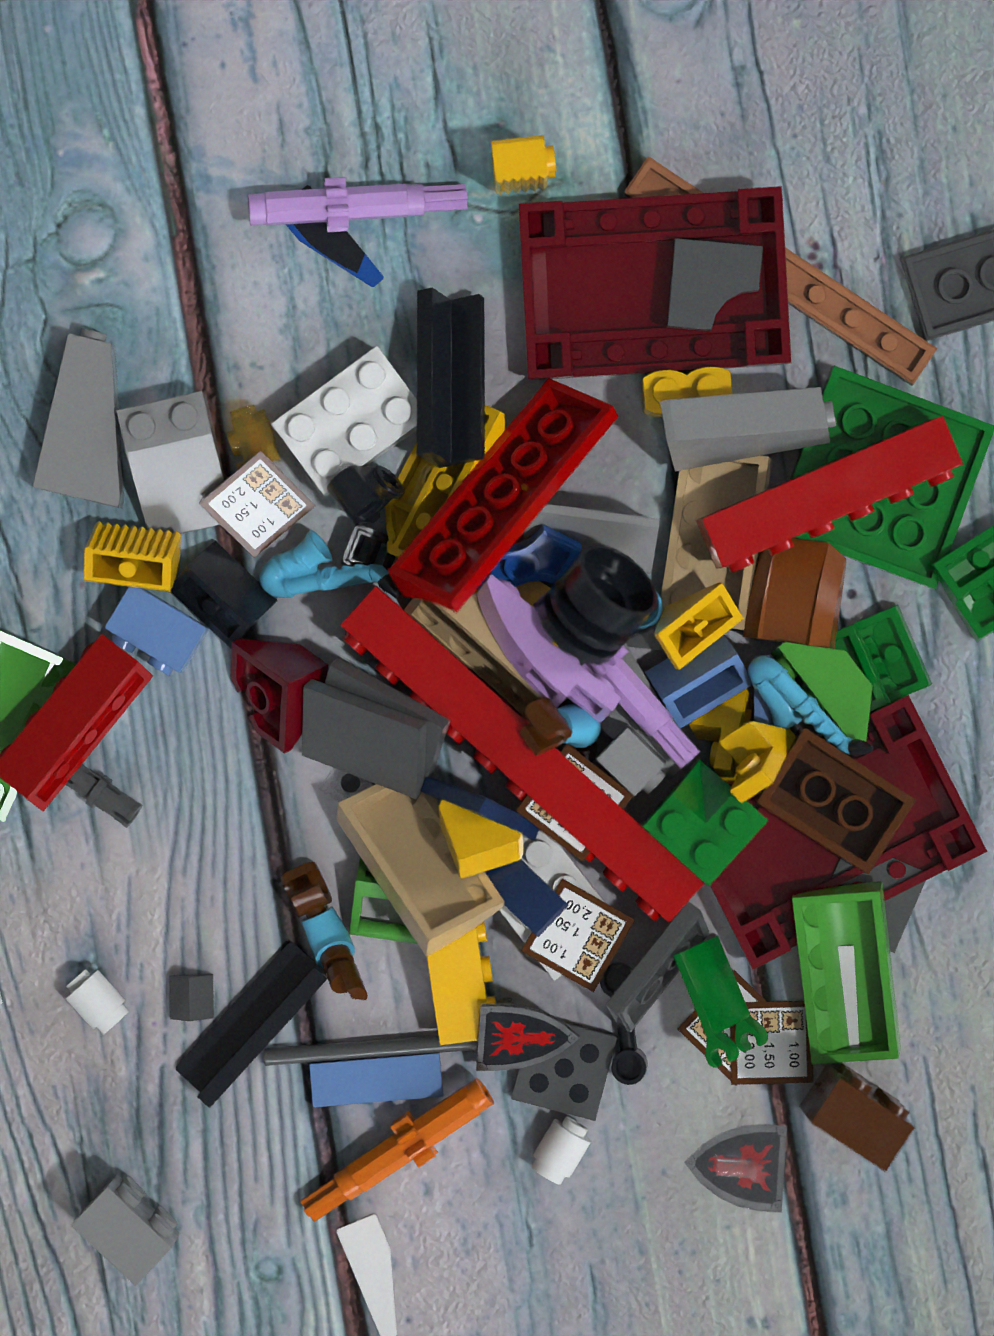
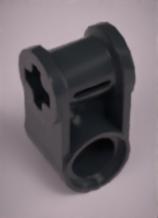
[327,465,405,524]

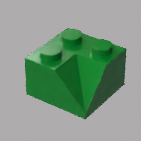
[641,759,768,886]

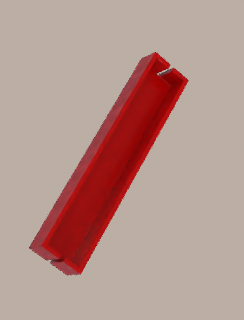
[340,586,705,922]

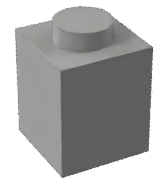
[597,724,666,796]

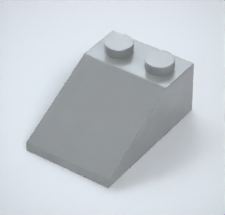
[116,391,226,534]

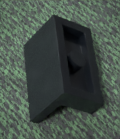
[171,541,278,649]

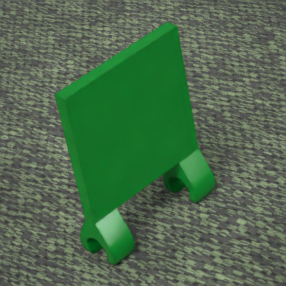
[673,936,768,1068]

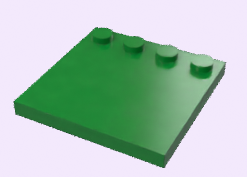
[790,365,994,589]

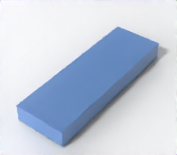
[309,1053,443,1108]

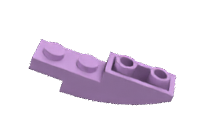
[476,575,622,723]

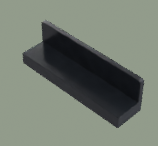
[417,287,485,468]
[176,942,327,1108]

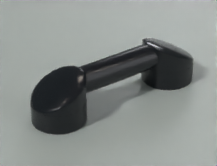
[600,962,648,1085]

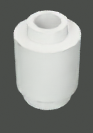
[66,969,130,1035]
[531,1116,591,1185]

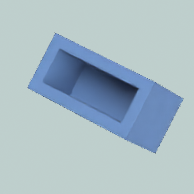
[104,587,210,676]
[645,635,753,729]

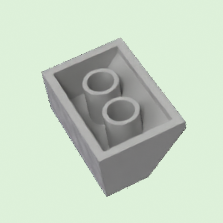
[523,504,660,574]

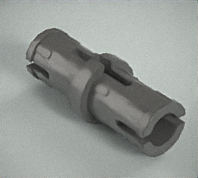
[66,764,143,828]

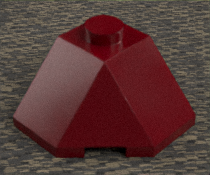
[230,639,328,754]

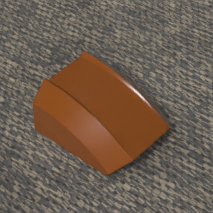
[743,538,846,649]

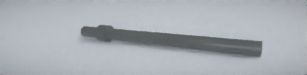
[264,1035,478,1066]

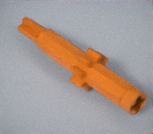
[300,1078,494,1222]

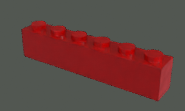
[696,416,963,573]

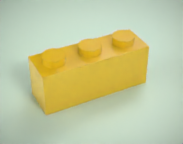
[427,921,497,1046]

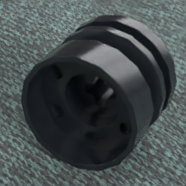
[538,544,658,665]

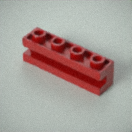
[0,634,153,812]

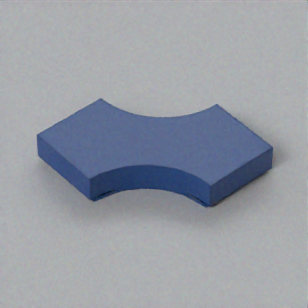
[476,524,582,591]

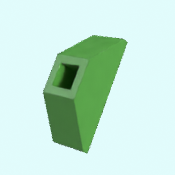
[770,642,873,757]

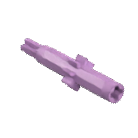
[248,177,468,232]
[532,591,700,769]

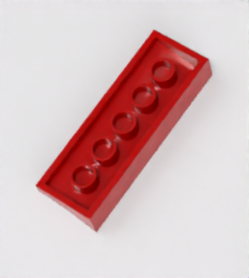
[388,378,619,613]

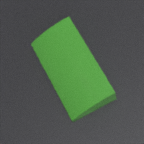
[0,629,76,822]
[792,881,901,1064]

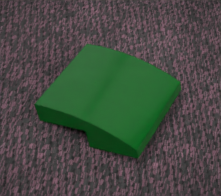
[932,525,994,642]
[835,604,932,711]

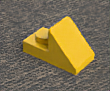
[689,689,754,785]
[720,721,796,803]

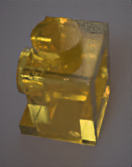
[227,405,282,470]

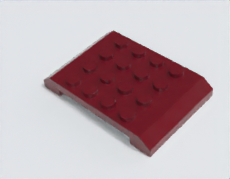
[519,186,792,380]
[710,695,988,969]

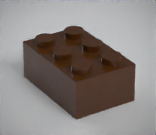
[752,727,916,874]
[799,1063,915,1172]

